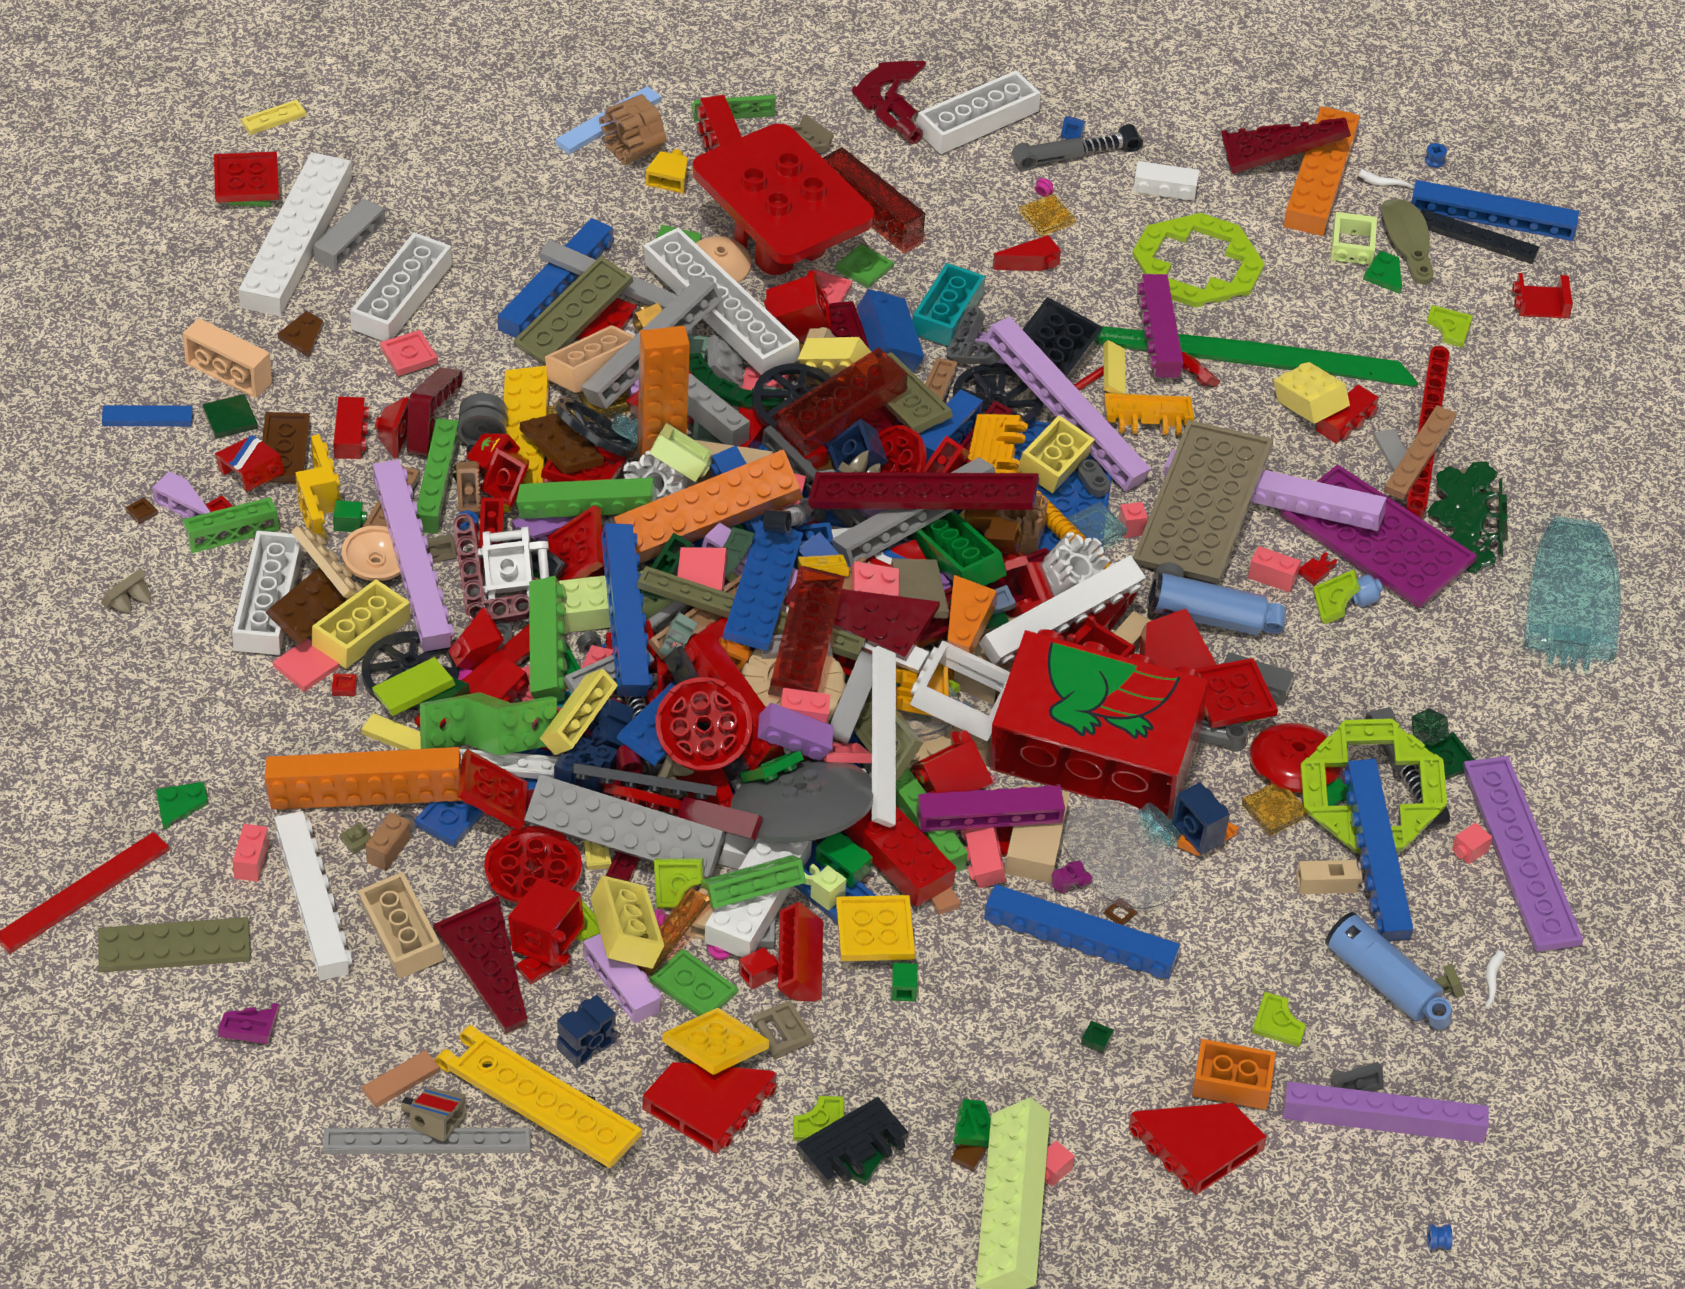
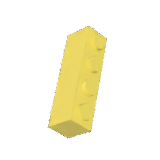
[540,668,618,755]

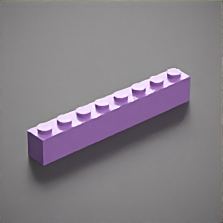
[1282,1081,1489,1143]

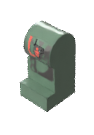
[658,612,697,657]

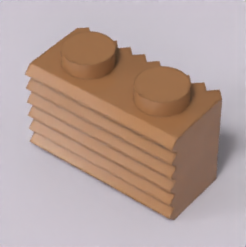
[456,461,481,512]
[365,813,411,871]

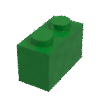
[815,832,873,888]

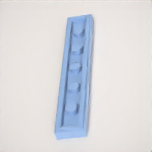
[556,86,661,155]

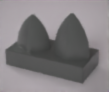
[1331,1062,1384,1092]

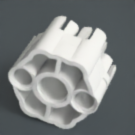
[623,451,697,500]
[1041,532,1113,596]

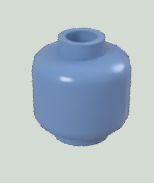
[1351,574,1383,608]

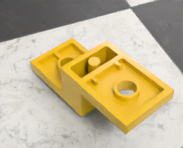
[295,434,341,539]

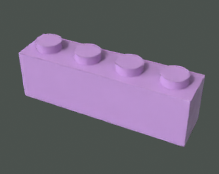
[583,934,662,1024]

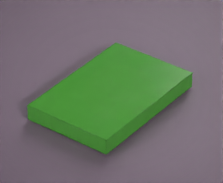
[650,948,739,1016]

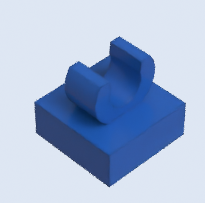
[1060,116,1086,139]

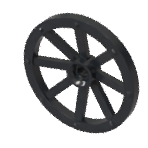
[752,363,845,440]
[952,363,1044,426]
[554,397,638,458]
[361,631,460,710]

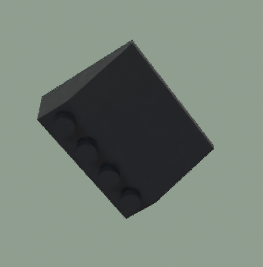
[1022,297,1103,381]

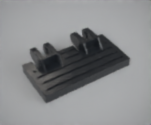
[796,1097,909,1186]

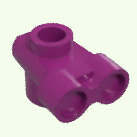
[1052,860,1093,893]

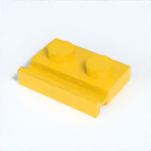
[798,554,849,579]

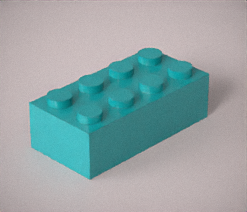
[912,262,985,346]

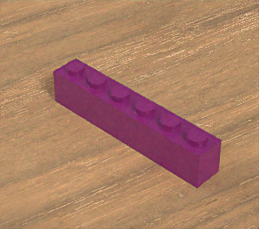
[1137,274,1183,378]
[916,785,1065,832]

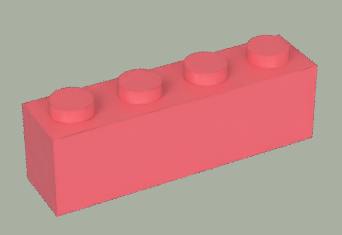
[961,827,1007,888]

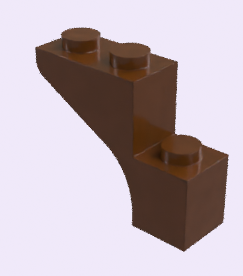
[964,509,1022,554]

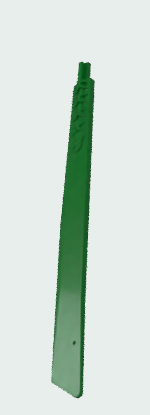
[1098,326,1418,387]

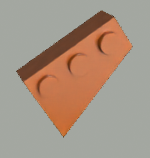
[948,575,997,654]

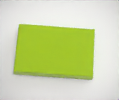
[372,657,455,716]

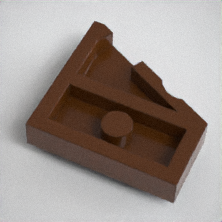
[277,311,323,357]

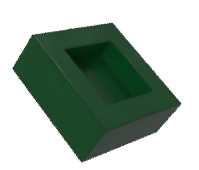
[1081,1021,1114,1053]

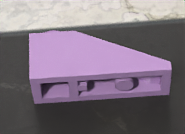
[152,471,210,518]

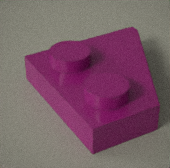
[218,1003,279,1044]

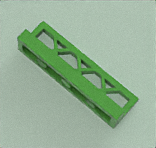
[691,95,776,122]
[183,497,279,553]
[701,855,806,909]

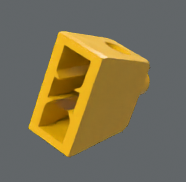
[645,149,688,194]

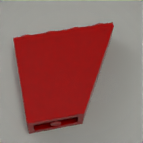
[1140,608,1217,670]
[642,1062,777,1154]
[1129,1102,1267,1195]

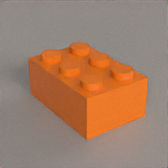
[1192,1039,1276,1110]

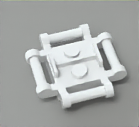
[467,527,549,611]

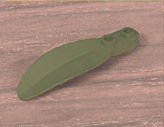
[1382,199,1434,285]

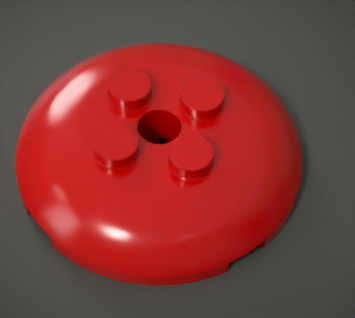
[878,425,927,473]
[655,677,752,771]
[1249,723,1343,793]
[484,826,582,904]

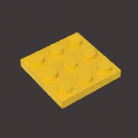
[836,895,915,961]
[662,1008,769,1075]

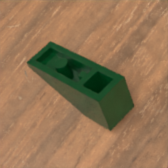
[640,532,696,602]

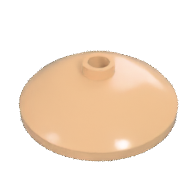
[696,236,751,283]
[342,526,401,581]

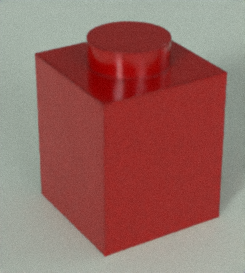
[738,947,778,990]

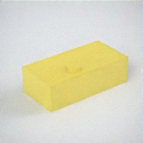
[312,579,410,669]
[590,875,664,969]

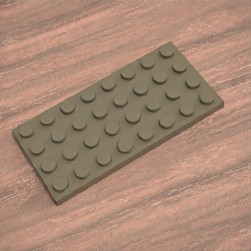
[1133,420,1273,584]

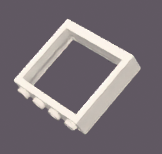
[910,640,1010,741]

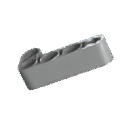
[830,650,872,744]

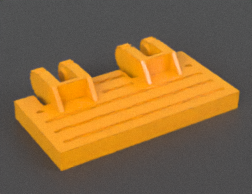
[1104,393,1194,436]
[968,414,1028,473]
[896,663,949,717]

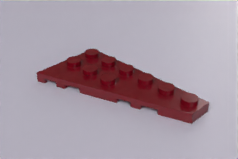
[1221,118,1351,174]
[784,583,940,661]
[433,896,527,1034]

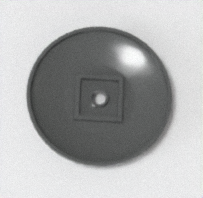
[731,759,873,843]

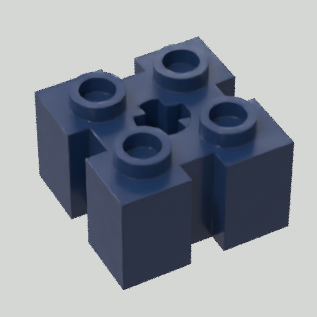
[581,698,633,750]
[554,737,617,793]
[557,995,616,1069]

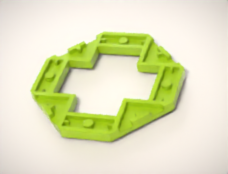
[1132,213,1265,308]
[1300,719,1447,853]

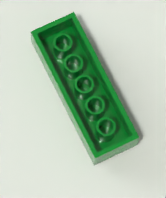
[906,510,1007,586]

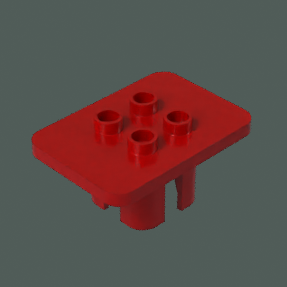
[692,123,874,275]

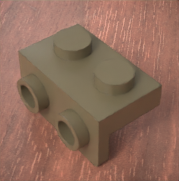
[790,115,834,153]

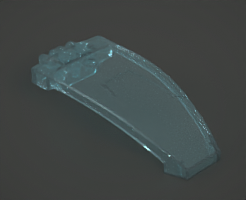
[1523,516,1621,669]

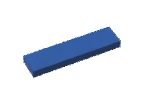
[102,405,193,427]

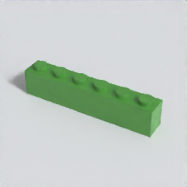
[416,418,459,534]
[516,477,657,519]
[529,576,568,702]
[896,767,968,872]

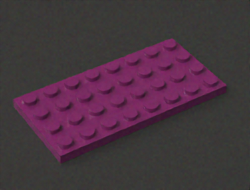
[1280,464,1477,609]

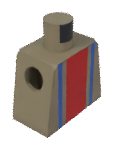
[401,1088,466,1141]

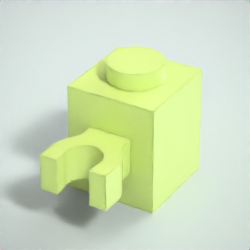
[804,864,846,911]

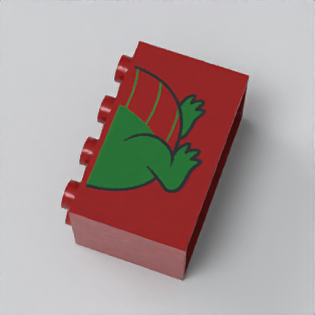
[990,629,1208,820]

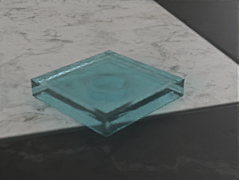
[1067,502,1128,547]

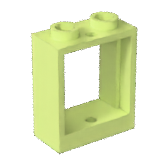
[1330,212,1377,265]
[649,423,712,482]

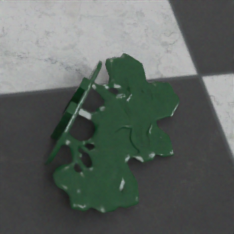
[1427,461,1508,573]

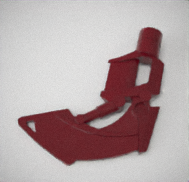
[852,61,926,144]

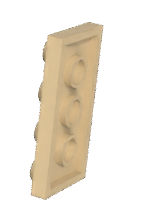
[291,526,364,599]

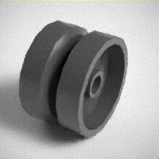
[458,393,508,446]

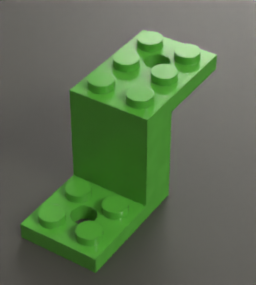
[420,692,557,756]

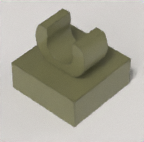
[340,822,371,855]
[1435,964,1465,998]

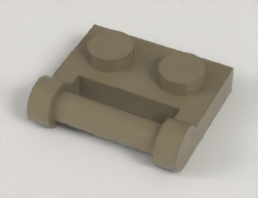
[750,1000,814,1059]

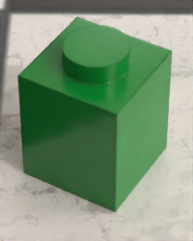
[333,500,367,532]
[891,962,918,1002]

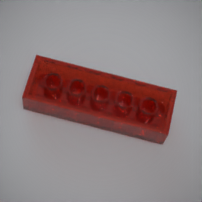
[823,147,926,254]
[776,347,908,457]
[768,565,845,697]

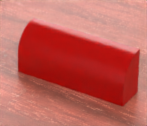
[1017,562,1070,641]
[778,901,823,1002]

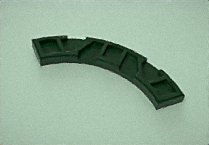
[689,353,785,410]
[640,527,755,600]

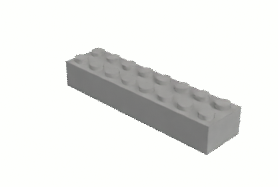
[525,774,726,878]

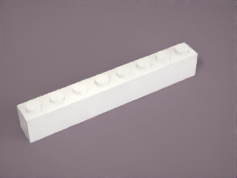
[979,555,1146,665]
[274,811,352,981]

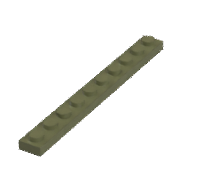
[637,566,865,661]

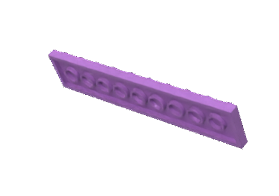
[1463,756,1584,952]

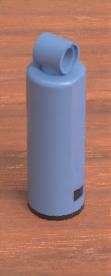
[1147,572,1286,635]
[1325,912,1452,1030]

